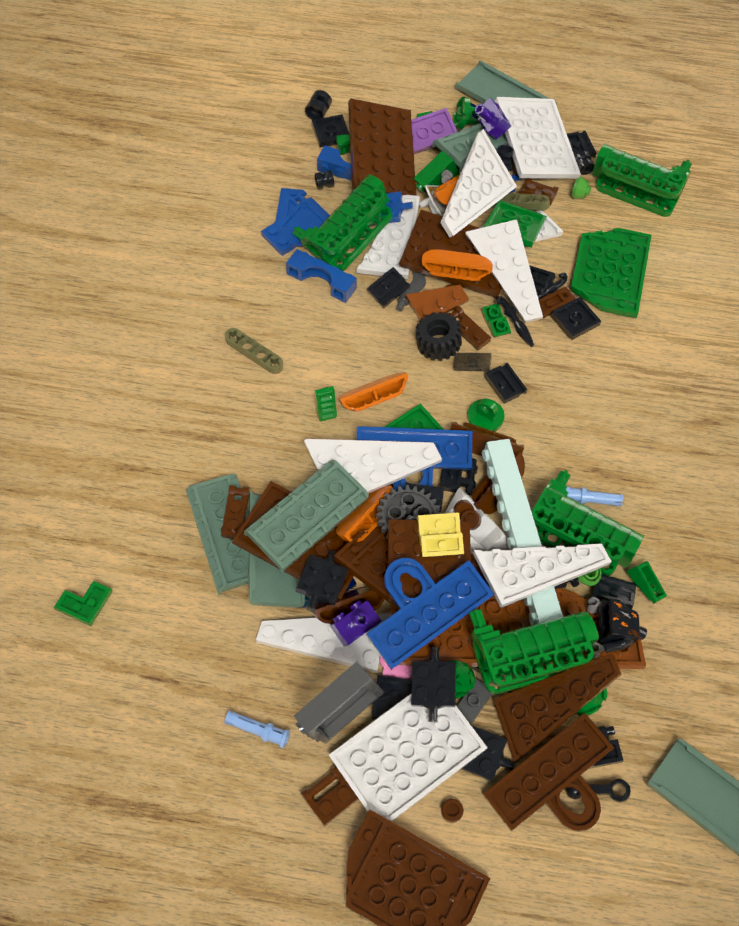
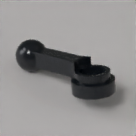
[565,779,631,803]

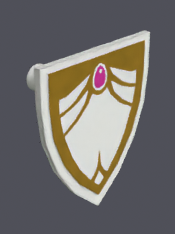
[419,185,447,216]

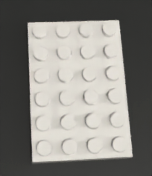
[495,97,581,179]
[329,694,487,822]

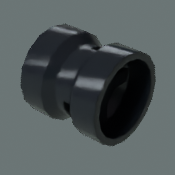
[497,145,514,167]
[575,151,595,175]
[315,170,334,189]

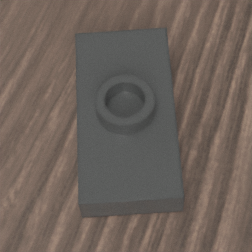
[457,679,493,725]

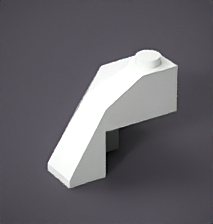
[444,488,510,554]

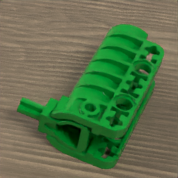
[592,143,692,217]
[292,175,393,271]
[532,470,645,576]
[469,609,599,694]

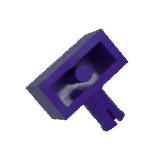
[475,97,512,139]
[330,600,382,646]

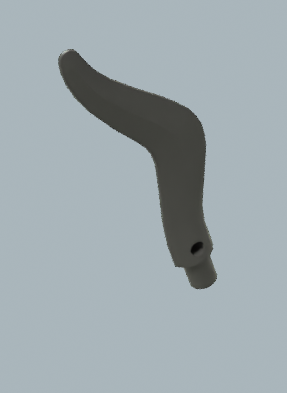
[396,271,426,312]

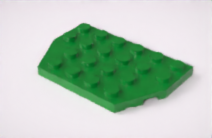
[570,228,652,318]

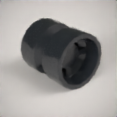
[305,90,332,120]

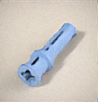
[566,485,623,507]
[224,710,291,749]

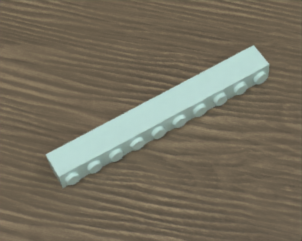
[482,439,563,625]

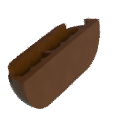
[450,422,524,456]
[471,451,525,514]
[311,586,385,625]

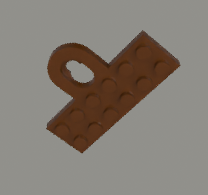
[483,713,614,832]

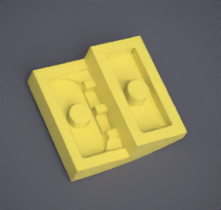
[417,513,464,557]

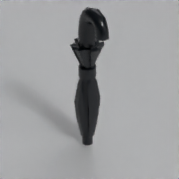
[537,273,568,300]
[496,296,534,347]

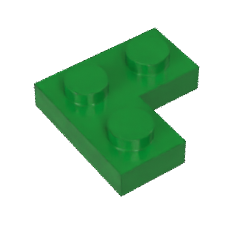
[54,581,112,626]

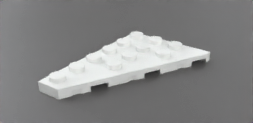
[440,129,517,238]
[304,439,442,494]

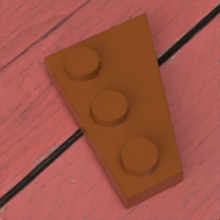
[405,285,469,319]

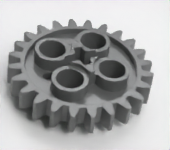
[376,485,442,539]

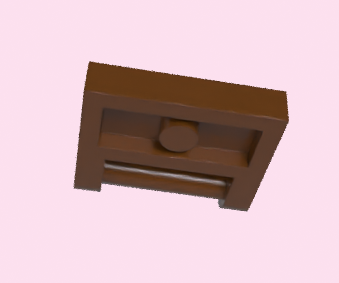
[520,178,559,206]
[300,766,359,827]

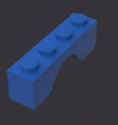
[317,145,352,181]
[286,249,357,303]

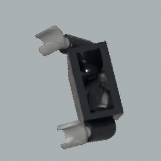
[587,597,647,658]

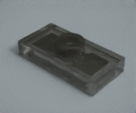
[453,353,492,371]

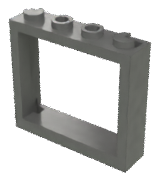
[294,661,385,744]

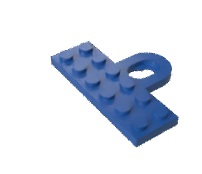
[357,426,473,492]
[366,558,494,670]

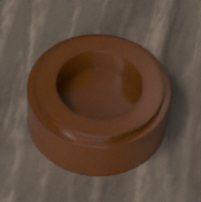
[453,500,474,518]
[460,509,481,530]
[441,799,464,823]

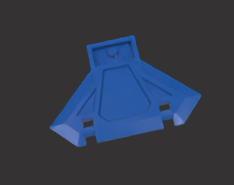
[261,188,330,256]

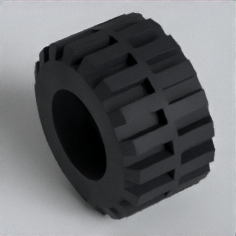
[416,312,462,361]

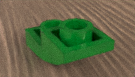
[481,304,511,338]

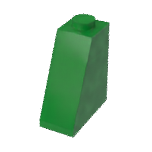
[414,150,460,195]

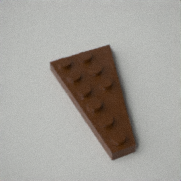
[493,653,622,762]

